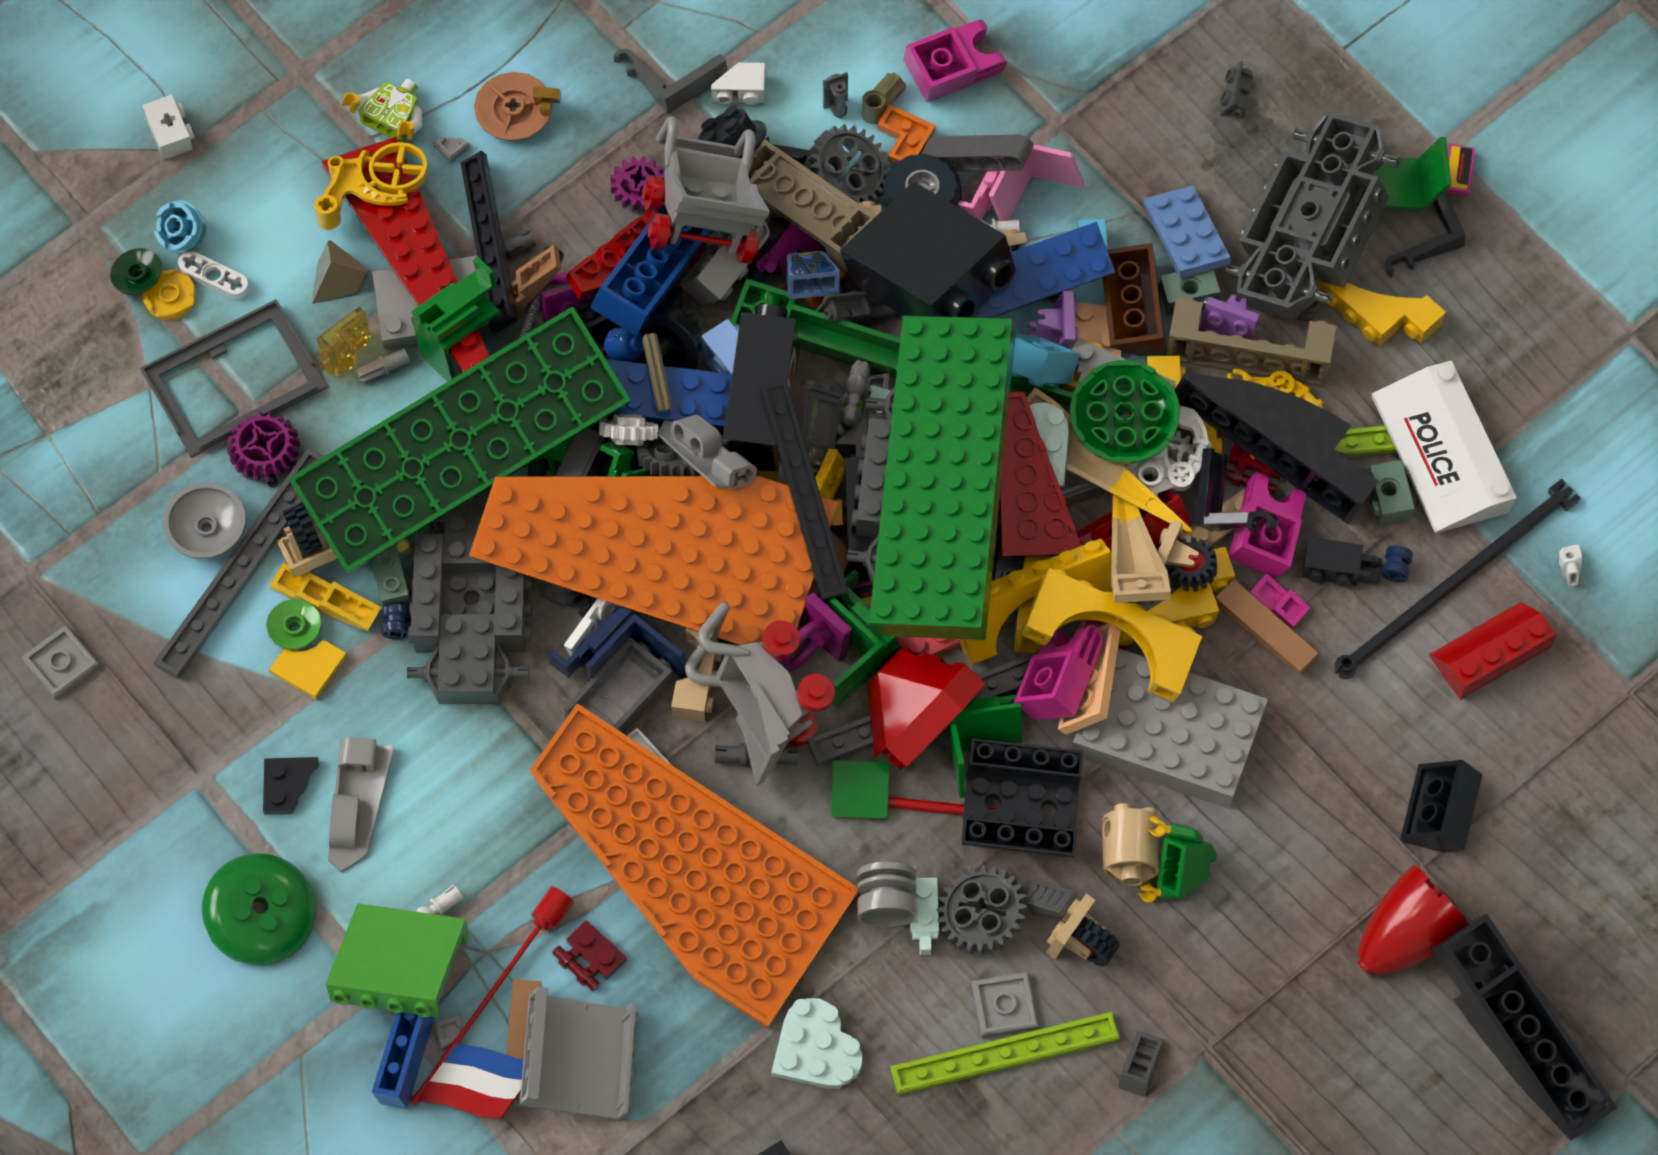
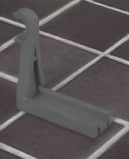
[614,49,728,114]

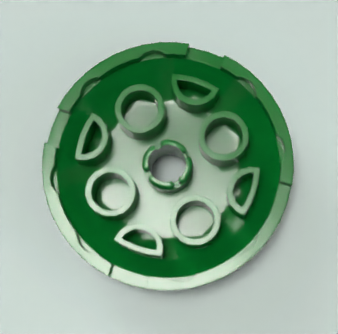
[1070,360,1180,464]
[201,853,316,966]

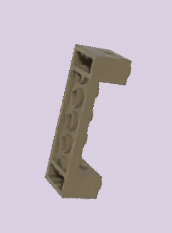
[748,139,876,275]
[1166,298,1337,388]

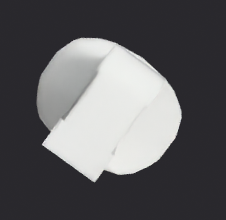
[1559,544,1582,587]

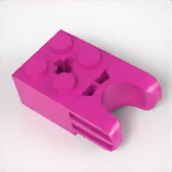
[903,19,1007,103]
[1229,472,1306,578]
[1014,625,1103,720]

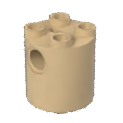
[1102,803,1160,886]

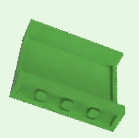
[326,903,470,1018]

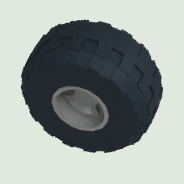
[882,154,962,208]

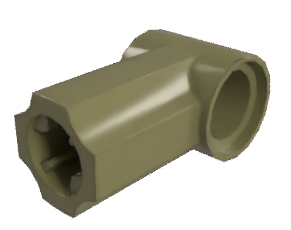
[862,72,906,124]

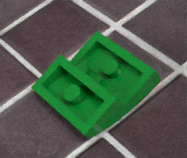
[831,760,889,819]

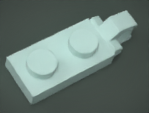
[910,878,939,955]

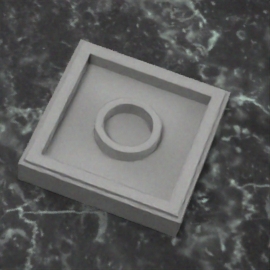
[21,625,100,700]
[971,972,1038,1038]

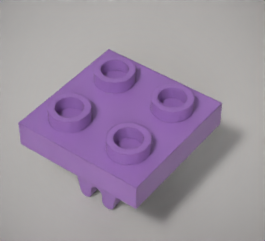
[1027,291,1078,348]
[1199,294,1260,340]

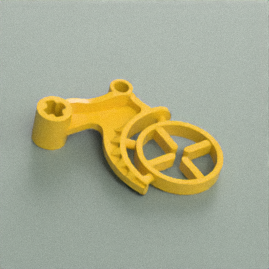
[314,142,428,230]

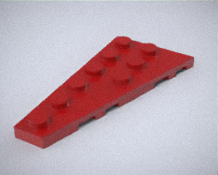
[565,202,706,298]
[1000,392,1082,557]

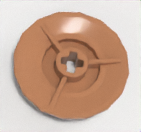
[474,72,553,141]

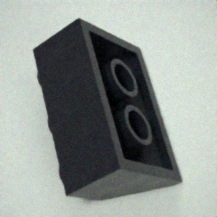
[1400,760,1483,852]

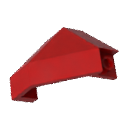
[867,647,986,770]

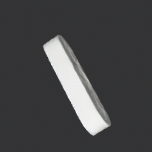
[178,251,249,300]

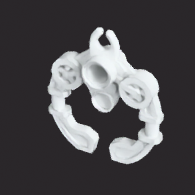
[1119,406,1211,496]

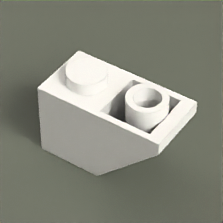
[711,62,765,105]

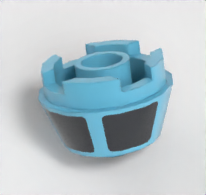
[154,200,207,253]

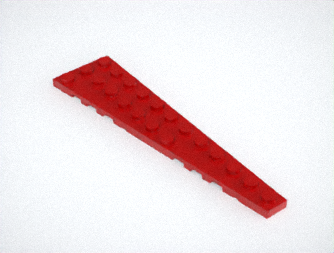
[321,137,489,372]

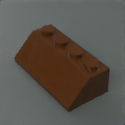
[1103,243,1167,356]

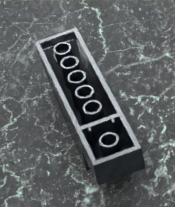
[1175,373,1379,524]
[1431,913,1617,1140]

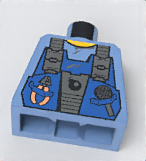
[787,249,840,299]

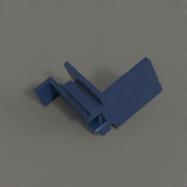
[548,606,686,682]

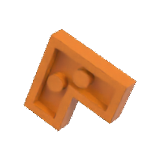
[877,104,936,163]

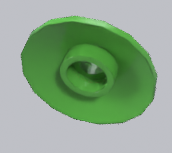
[266,599,322,650]

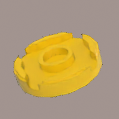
[142,269,197,321]

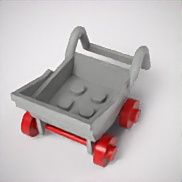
[642,116,770,264]
[685,602,835,787]

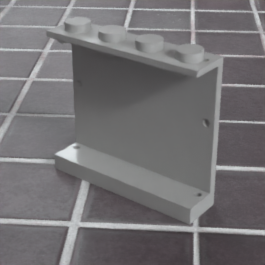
[519,987,639,1121]

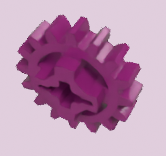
[610,156,665,212]

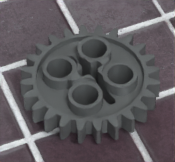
[807,124,890,203]
[637,436,724,476]
[936,865,1029,956]

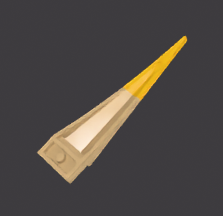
[1027,387,1194,534]
[1111,494,1171,603]

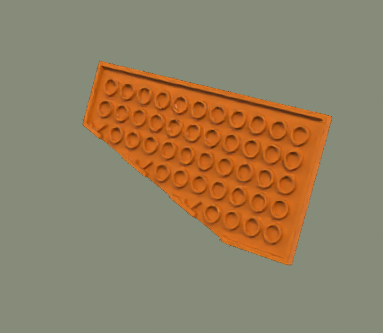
[469,476,838,645]
[529,703,858,1029]

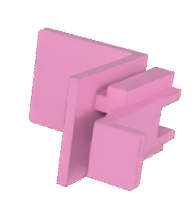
[957,145,1085,221]

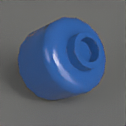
[604,327,644,362]

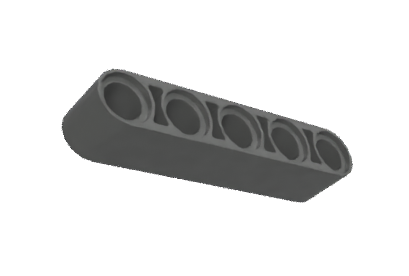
[921,135,1034,172]

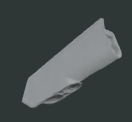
[657,415,757,489]
[328,737,394,872]

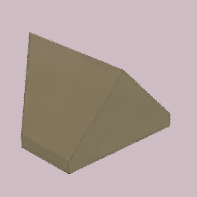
[312,240,369,304]

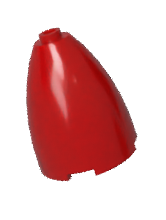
[1357,864,1469,976]

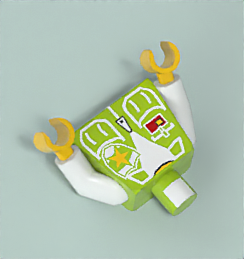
[341,79,422,143]

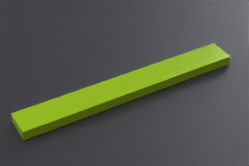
[890,1012,1120,1096]

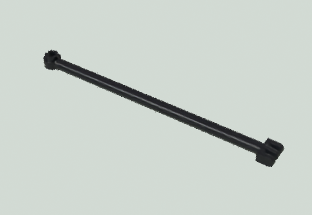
[1334,479,1581,679]

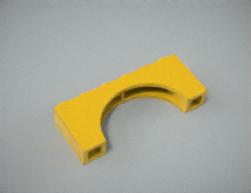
[959,538,1113,665]
[1020,568,1202,703]

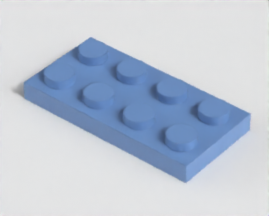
[1144,185,1230,278]

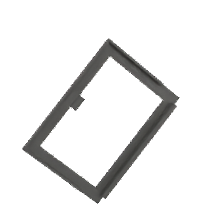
[140,299,327,457]

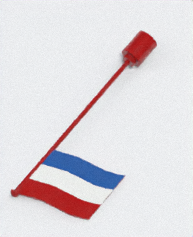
[410,886,574,1119]

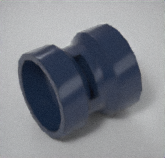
[1381,545,1413,582]
[382,604,410,640]

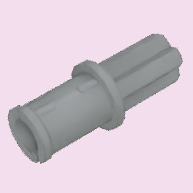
[356,348,410,383]

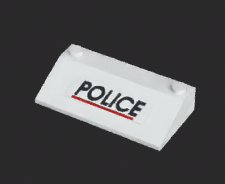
[1371,360,1517,534]

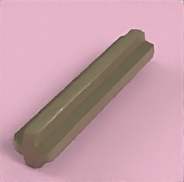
[642,333,672,413]

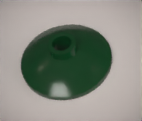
[110,248,162,295]

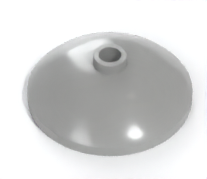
[163,483,246,560]

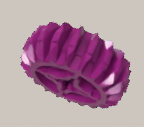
[227,411,301,482]

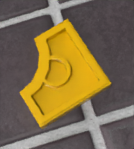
[269,640,347,700]

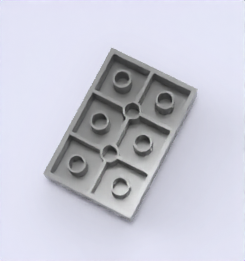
[1072,648,1268,809]

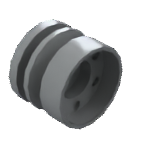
[857,862,917,928]

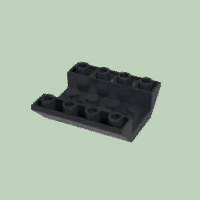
[961,738,1083,858]

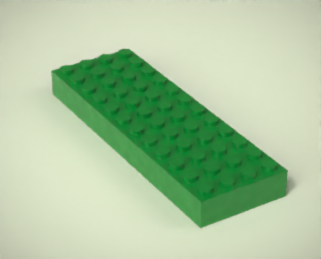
[288,306,631,575]
[869,316,1016,640]

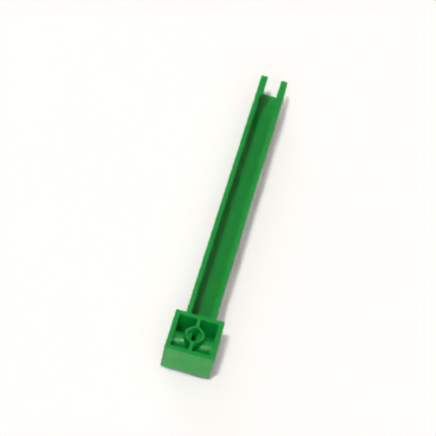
[730,278,1125,416]

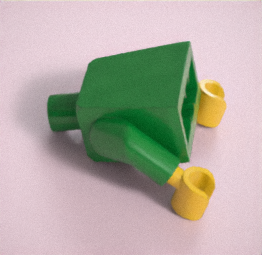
[1138,816,1217,903]

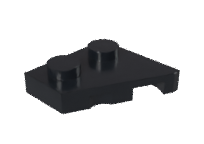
[263,757,319,815]

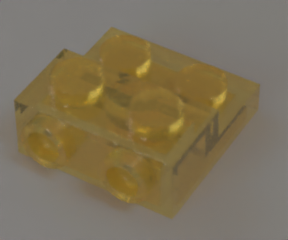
[317,307,371,377]

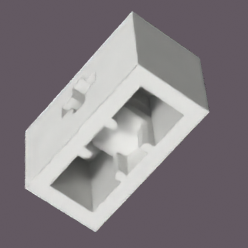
[142,94,195,160]

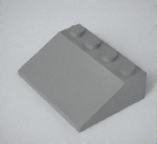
[372,256,490,349]

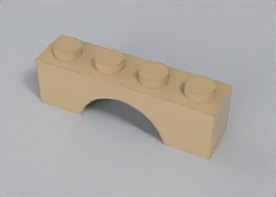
[671,628,722,722]

